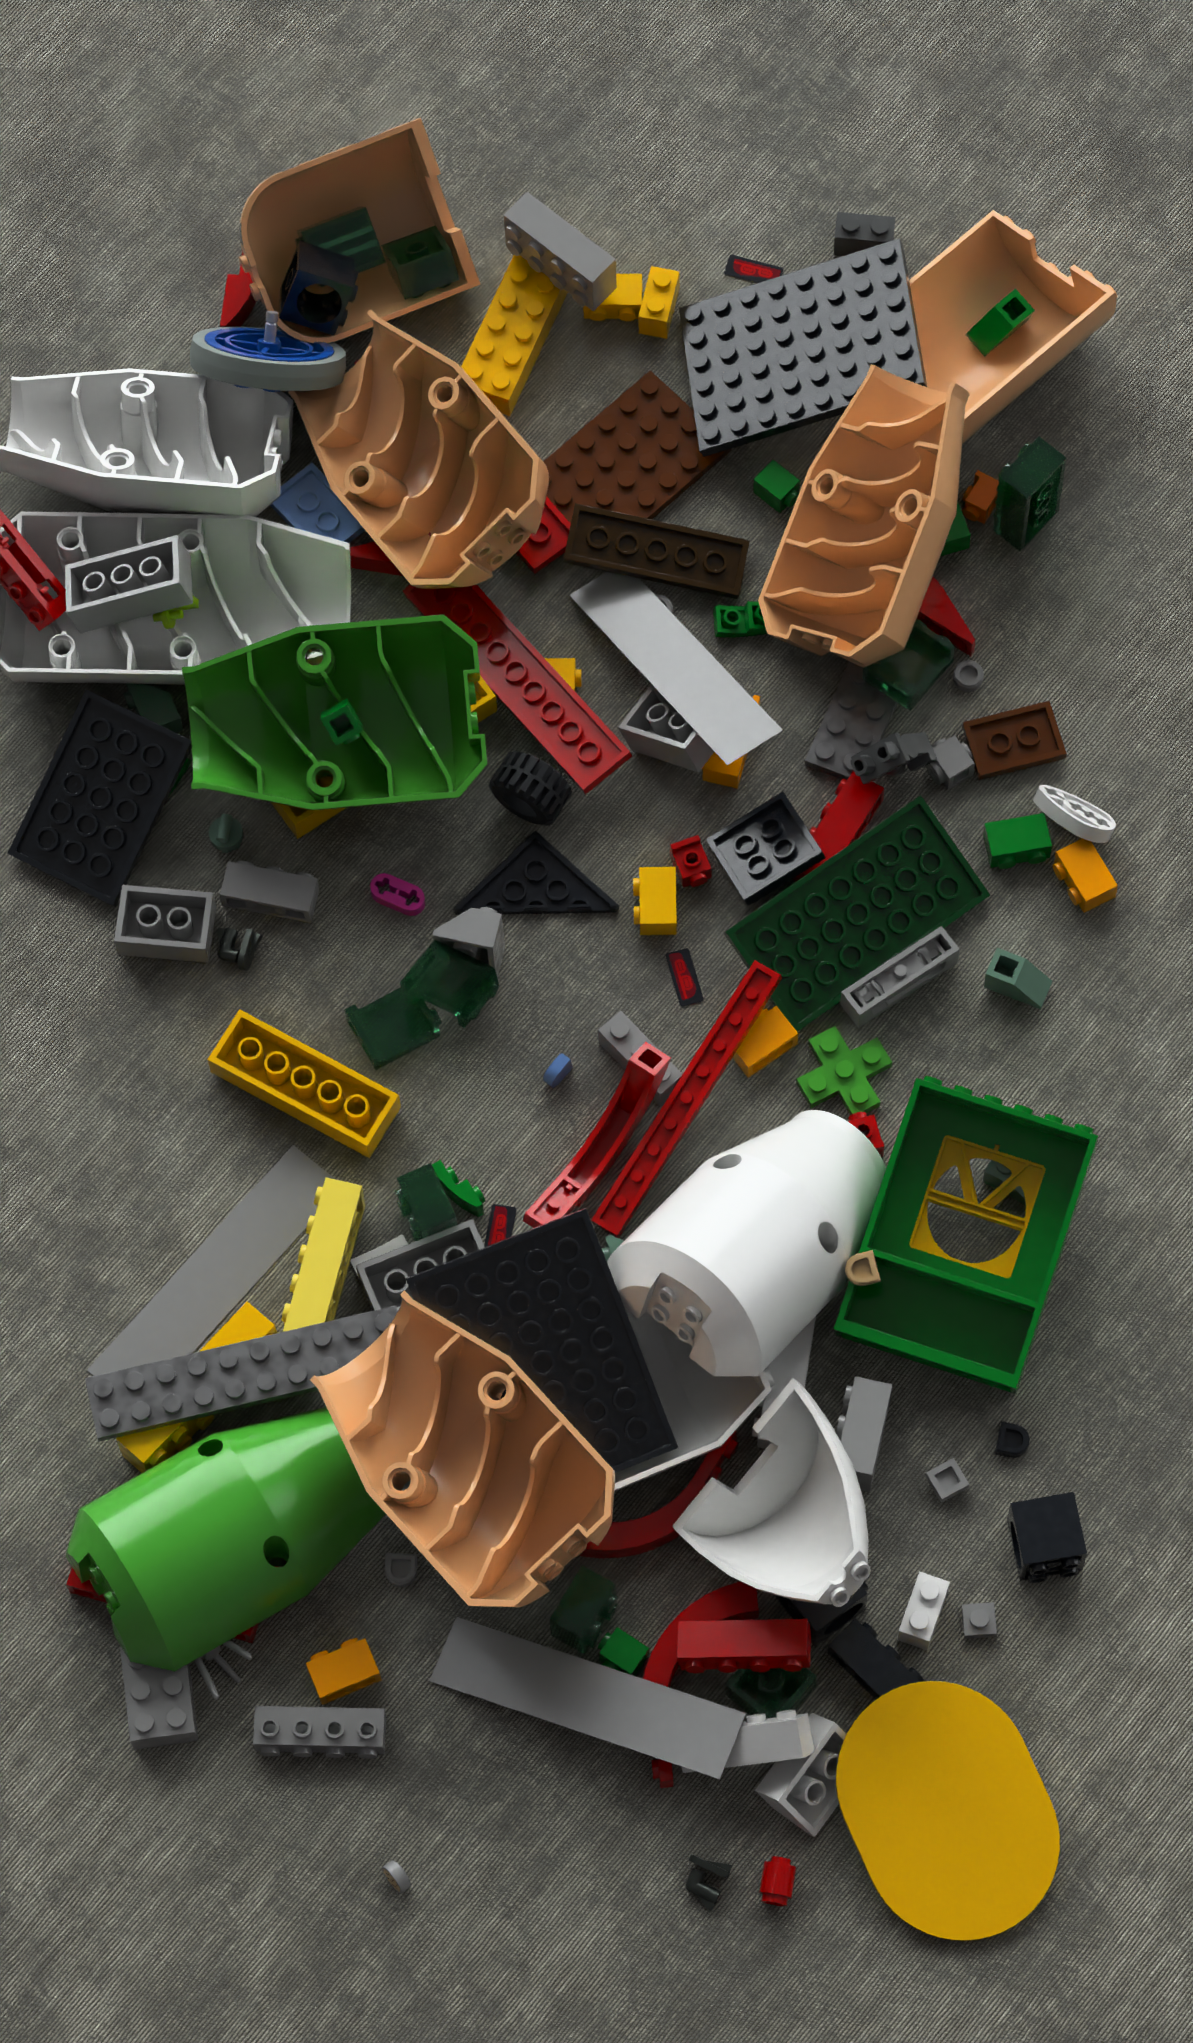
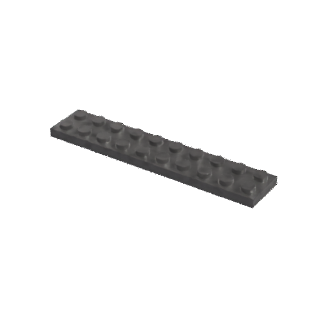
[85,1305,398,1442]

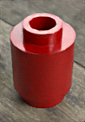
[759,1856,796,1907]

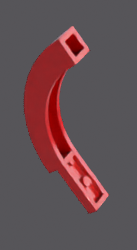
[522,1041,671,1228]
[579,1430,739,1559]
[643,1582,759,1788]

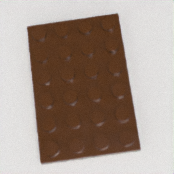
[543,370,732,523]

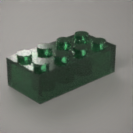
[993,436,1067,551]

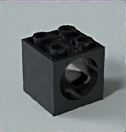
[279,240,358,336]
[1007,1492,1087,1583]
[776,1581,868,1647]

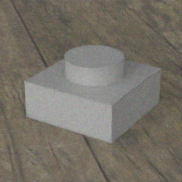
[925,1458,970,1503]
[961,1602,997,1639]

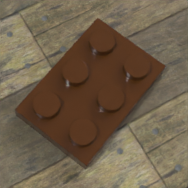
[962,701,1067,780]

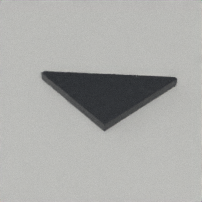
[453,830,619,915]

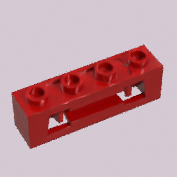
[0,509,66,631]

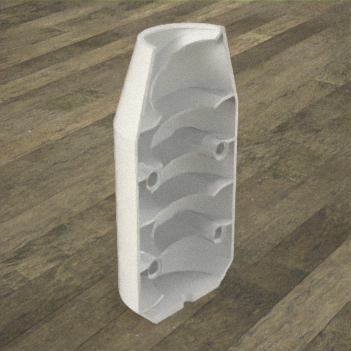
[0,511,351,685]

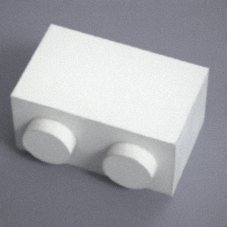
[897,1571,950,1651]

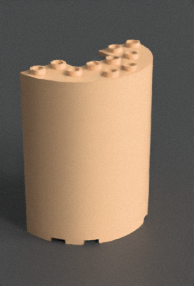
[909,210,1117,444]

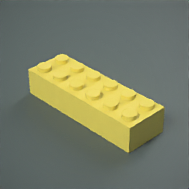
[278,1177,366,1333]

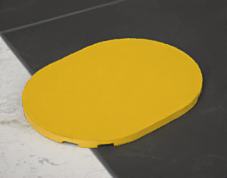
[836,1681,1060,1941]

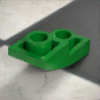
[713,601,767,638]
[430,1160,486,1217]

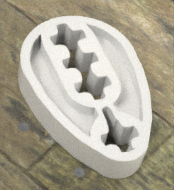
[1033,785,1116,843]

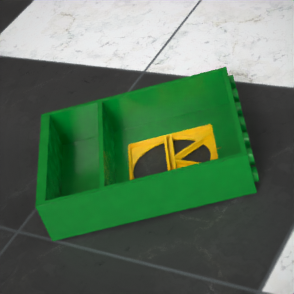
[833,1076,1098,1394]

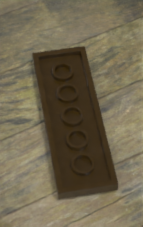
[563,503,750,599]

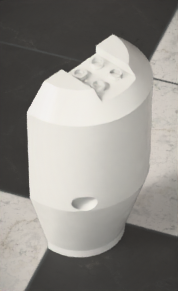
[0,368,293,517]
[607,1110,886,1376]

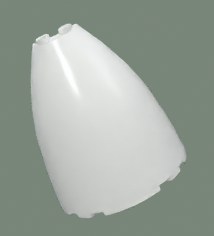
[672,1378,871,1607]

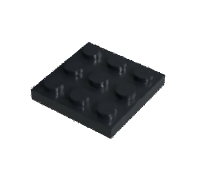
[706,791,826,906]

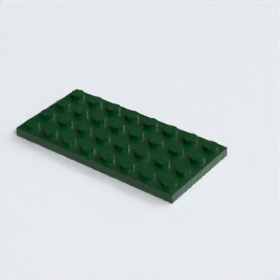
[723,795,990,1031]

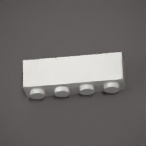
[682,1710,815,1773]

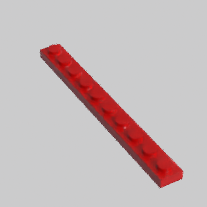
[591,960,782,1238]

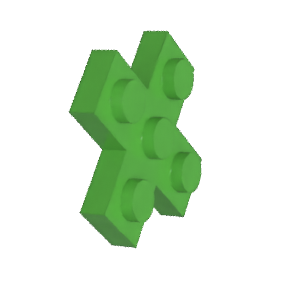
[796,1026,892,1115]

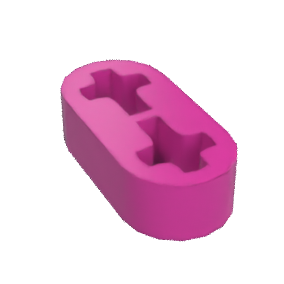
[370,873,425,916]

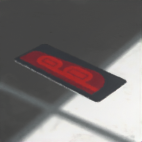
[724,255,783,283]
[665,948,704,1007]
[484,1204,516,1247]

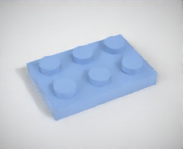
[270,463,365,543]

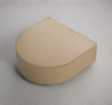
[845,1250,881,1286]

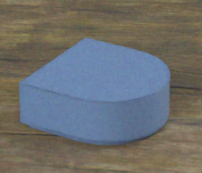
[543,1053,573,1088]

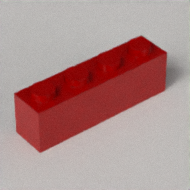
[791,771,884,882]
[677,1619,811,1673]

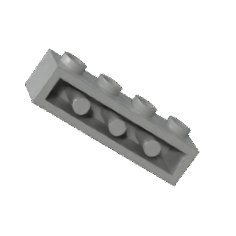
[253,1706,386,1759]

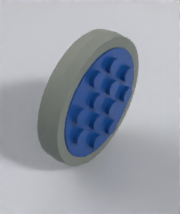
[190,311,346,392]

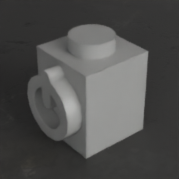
[926,735,975,790]

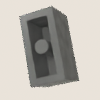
[834,212,895,256]

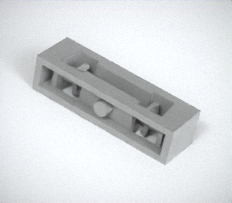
[840,926,960,1028]

